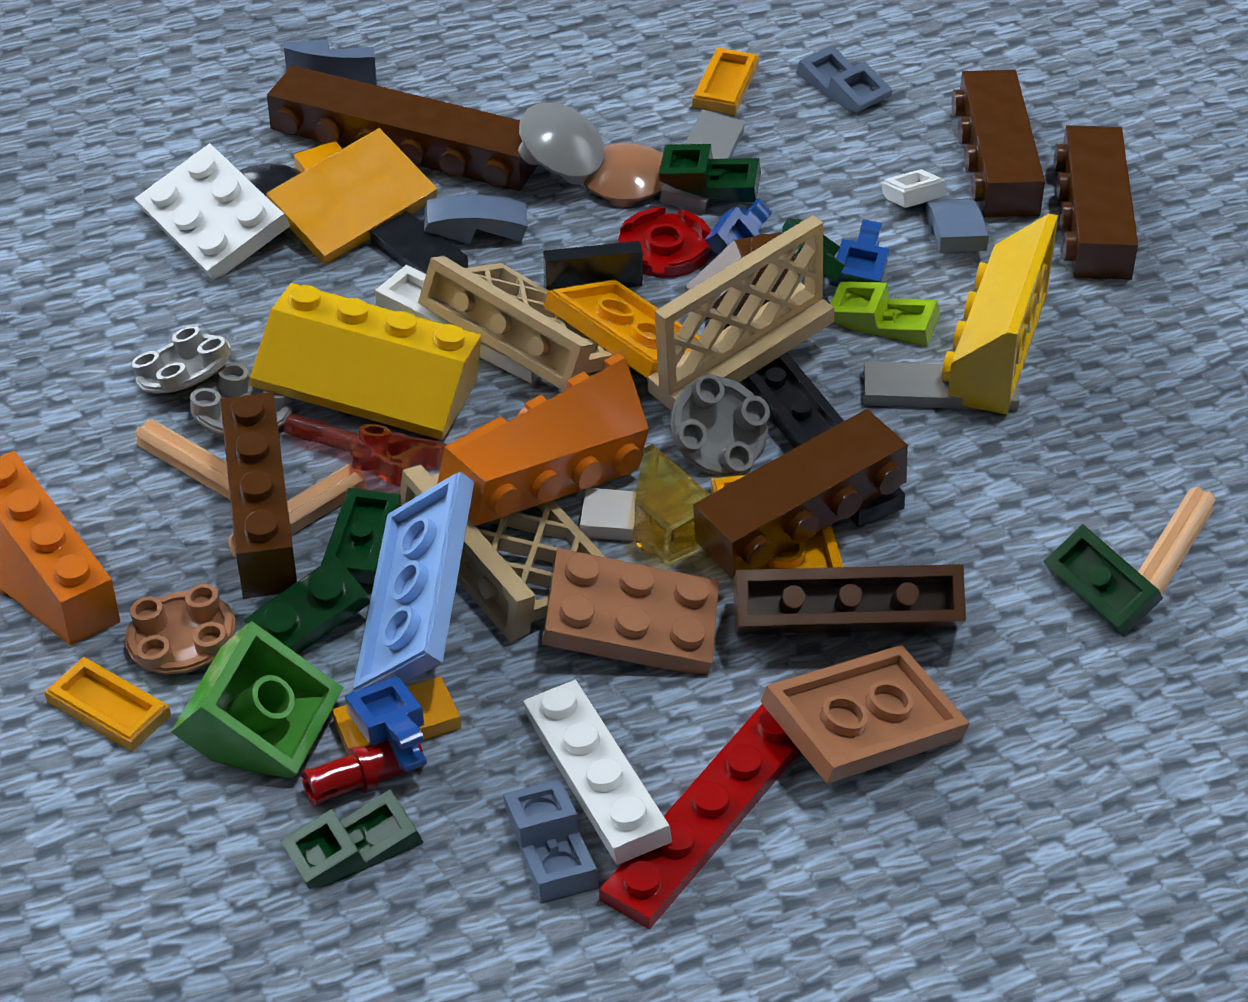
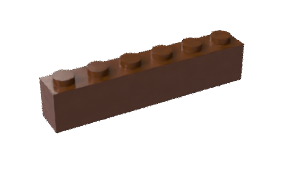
[267,65,538,191]

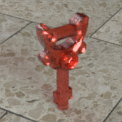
[284,414,448,487]

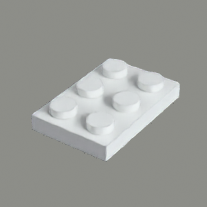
[135,143,290,281]

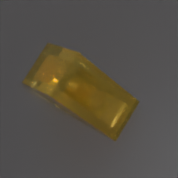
[633,444,710,567]

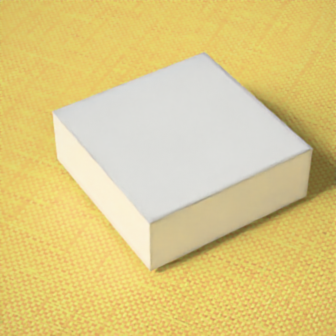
[881,169,947,208]
[580,488,639,541]

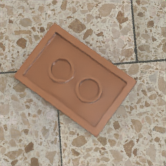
[541,548,719,675]
[761,645,970,784]

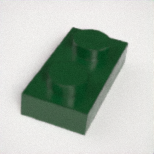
[321,488,402,586]
[1043,524,1163,637]
[244,555,370,654]

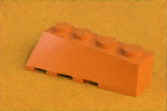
[437,352,649,526]
[0,451,121,645]

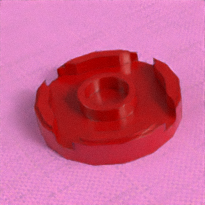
[618,207,712,277]

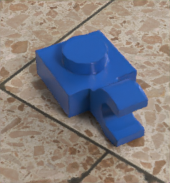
[705,198,772,256]
[830,219,889,287]
[345,675,427,773]

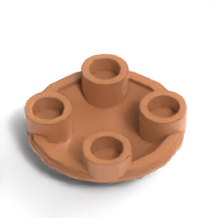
[583,143,665,208]
[125,584,236,675]

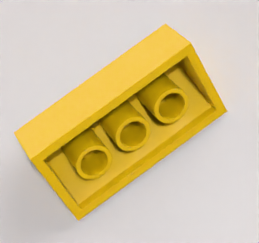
[941,214,1058,415]
[249,283,482,440]

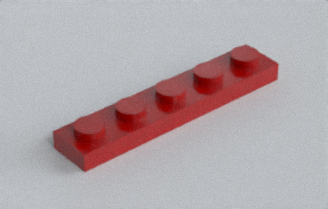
[599,704,801,930]

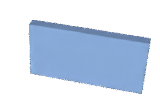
[353,472,474,692]

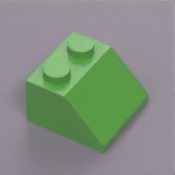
[171,621,344,779]

